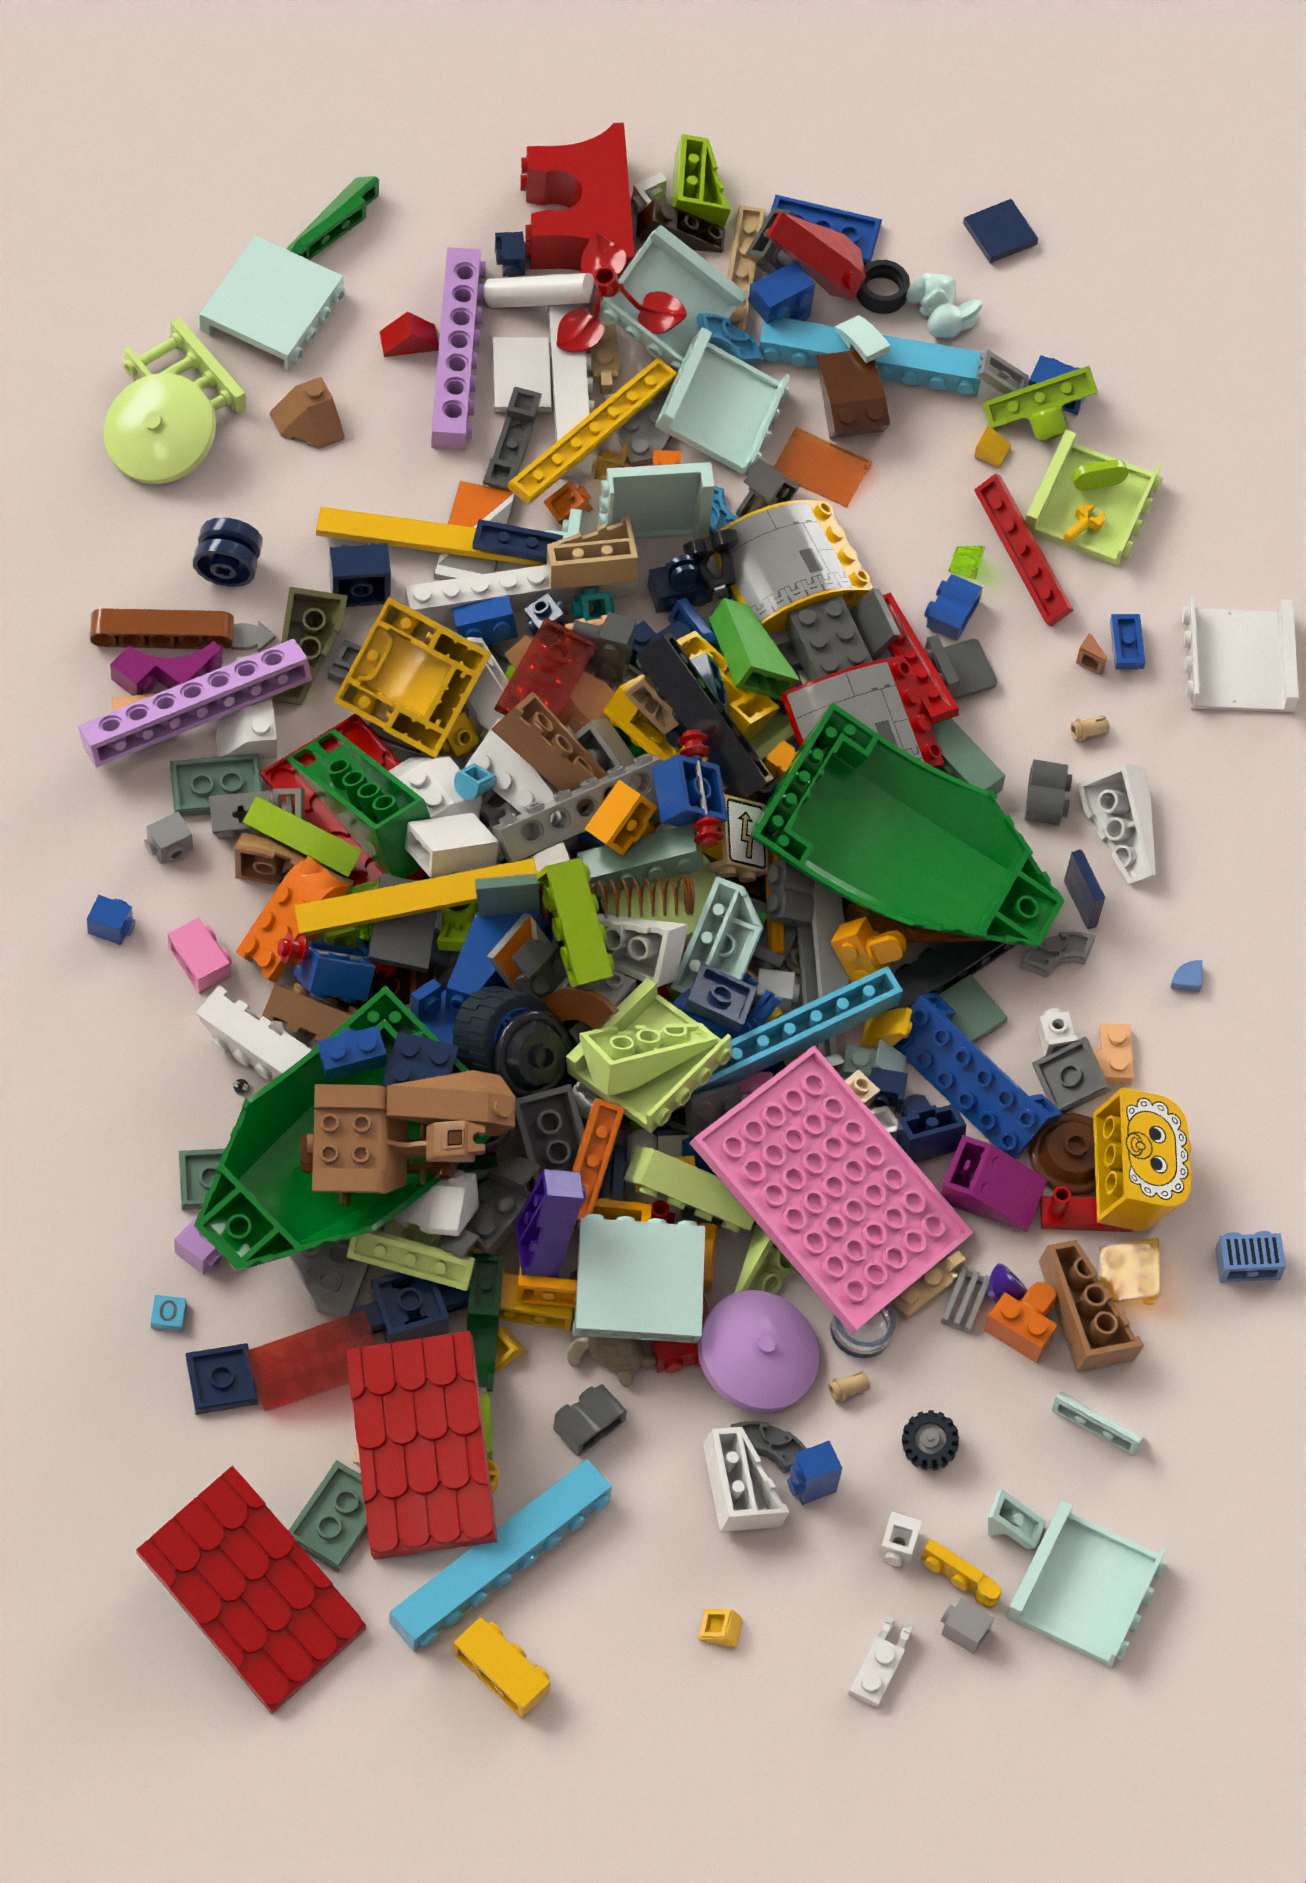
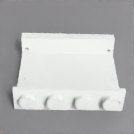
[1182,596,1299,713]

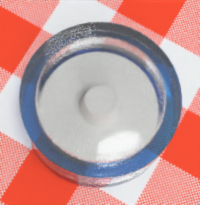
[830,1304,896,1358]

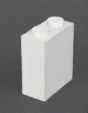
[405,813,500,878]

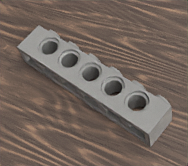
[492,754,663,862]

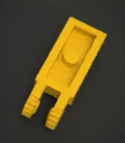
[920,1539,1002,1609]

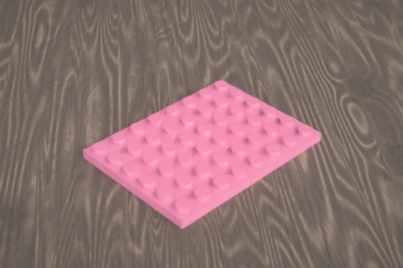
[690,1045,974,1335]

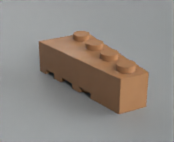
[262,982,359,1041]

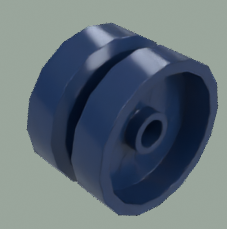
[193,517,263,587]

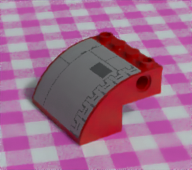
[780,655,945,768]

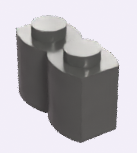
[1024,759,1072,825]
[766,859,815,928]
[553,1384,627,1456]

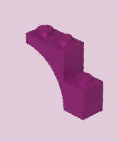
[110,641,223,696]

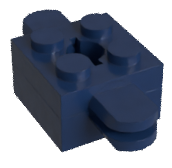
[349,1272,470,1343]

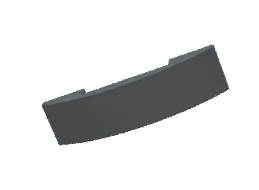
[483,386,542,491]

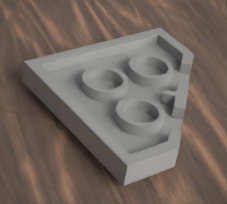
[604,384,673,467]
[289,1238,370,1321]

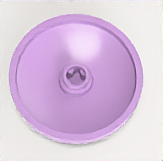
[697,1290,819,1413]

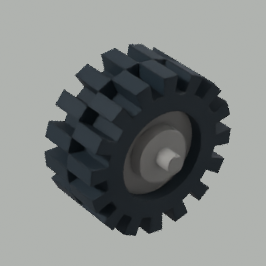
[902,1410,959,1471]

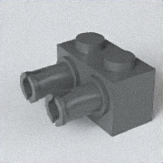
[745,208,798,273]
[569,612,637,683]

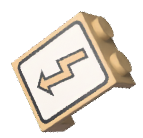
[705,794,768,883]

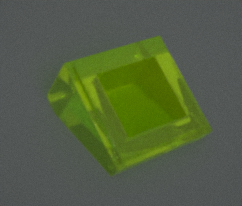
[948,546,986,580]

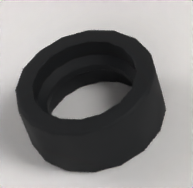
[857,260,910,314]

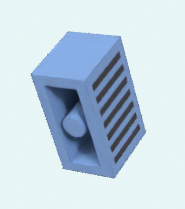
[1215,1231,1286,1282]

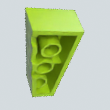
[536,858,615,988]

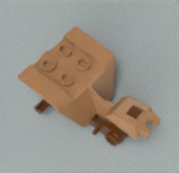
[300,1084,485,1207]

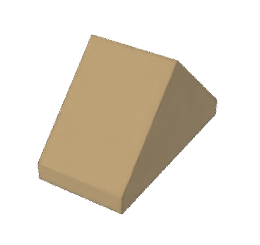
[624,676,679,735]

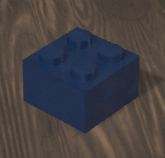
[330,543,391,607]

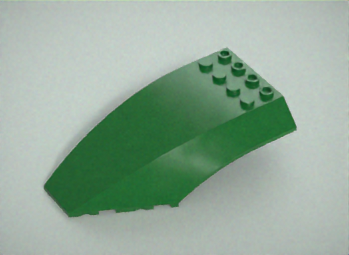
[750,702,1065,948]
[194,986,491,1271]

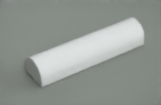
[484,273,594,308]

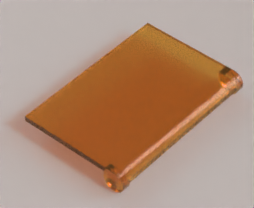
[774,427,873,507]

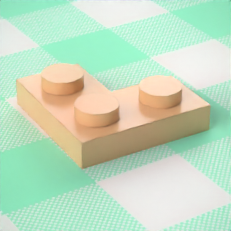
[1093,1023,1134,1083]

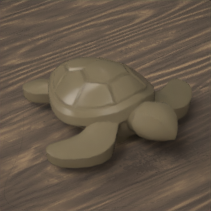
[567,1336,656,1387]

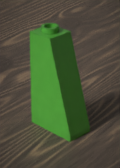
[709,598,799,701]

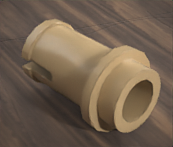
[1070,715,1110,741]
[828,1370,870,1402]

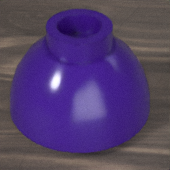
[986,1263,1027,1304]

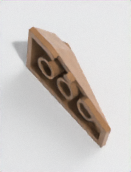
[504,635,615,734]
[234,833,354,895]
[386,1070,515,1136]

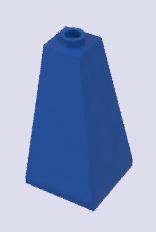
[445,907,543,1012]

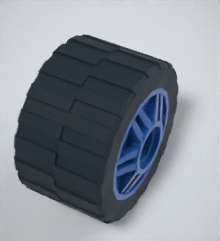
[452,986,550,1075]

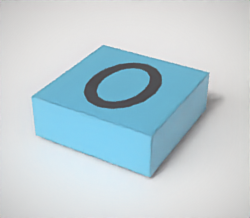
[151,1295,186,1331]

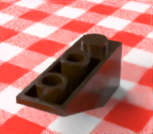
[636,198,725,253]

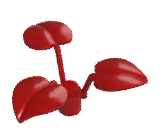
[556,232,687,352]

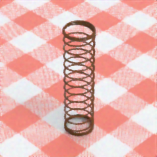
[539,877,695,921]

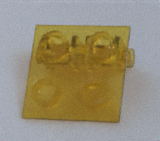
[1099,1238,1161,1305]

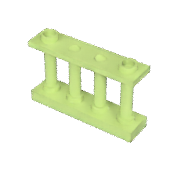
[123,317,246,414]
[346,1218,484,1291]

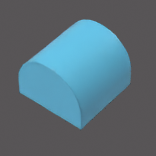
[454,763,497,800]

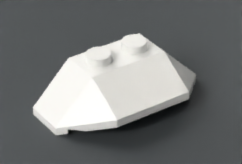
[389,756,482,819]

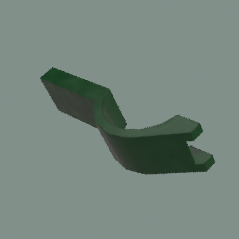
[467,1253,504,1392]

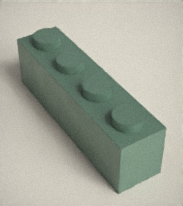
[931,718,1006,794]
[577,823,704,897]

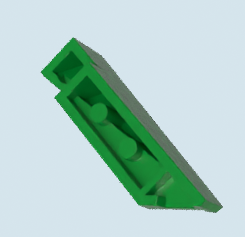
[286,176,379,260]

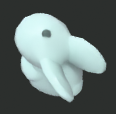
[906,273,983,339]

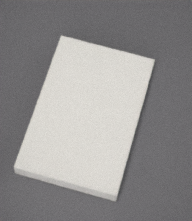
[493,337,551,413]

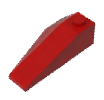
[766,212,866,300]

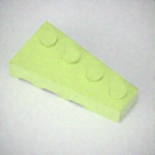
[623,1145,755,1233]

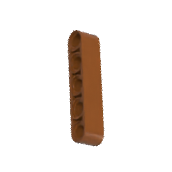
[90,608,234,649]

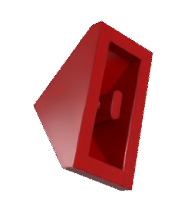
[379,311,439,357]

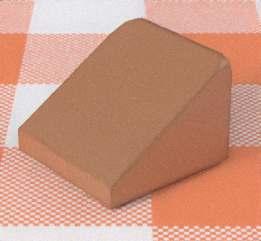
[1076,633,1107,675]

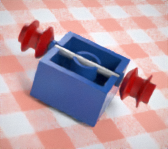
[652,730,728,848]
[277,933,397,1003]

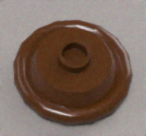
[1028,1113,1096,1196]

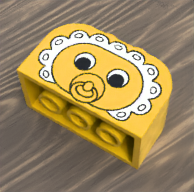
[1093,1087,1193,1231]

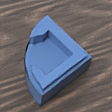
[1170,960,1202,991]

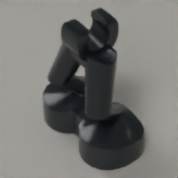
[683,529,739,600]

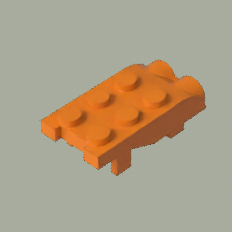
[236,856,350,983]

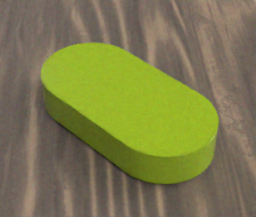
[1071,459,1129,491]

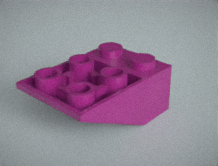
[941,1135,1048,1232]

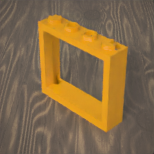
[516,1191,652,1308]

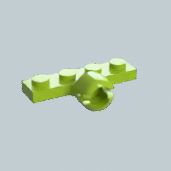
[982,366,1099,441]

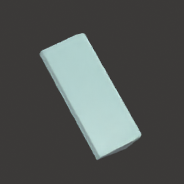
[1052,1392,1144,1455]

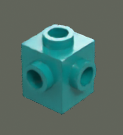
[571,587,615,621]

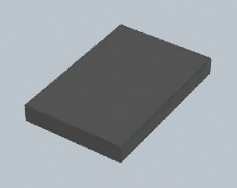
[367,874,437,973]

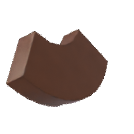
[541,987,619,1030]

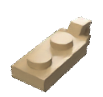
[589,324,619,394]
[890,1250,966,1320]

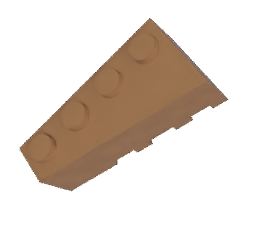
[491,692,608,810]
[1038,1240,1144,1372]

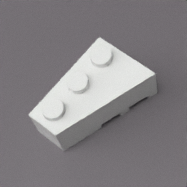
[703,1427,790,1532]

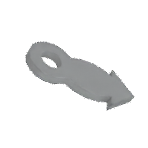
[203,621,276,653]

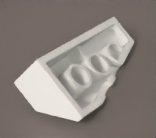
[216,656,277,759]
[1077,764,1156,885]
[394,1170,479,1236]

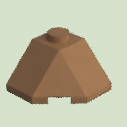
[270,377,345,449]

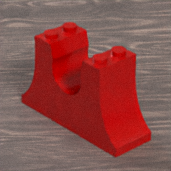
[520,122,634,279]

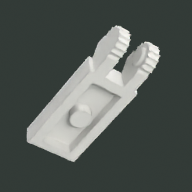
[849,1616,913,1708]

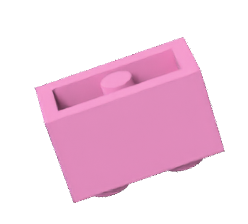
[167,918,232,994]

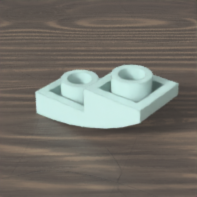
[835,315,891,363]

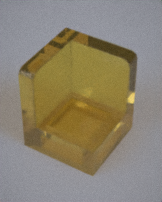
[594,442,629,480]

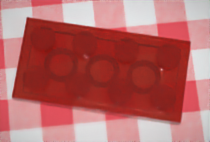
[494,617,598,718]
[245,1310,377,1412]

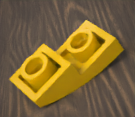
[860,1007,912,1049]

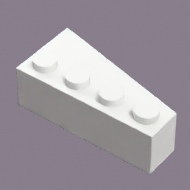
[465,719,581,826]
[597,914,688,987]
[196,985,311,1079]

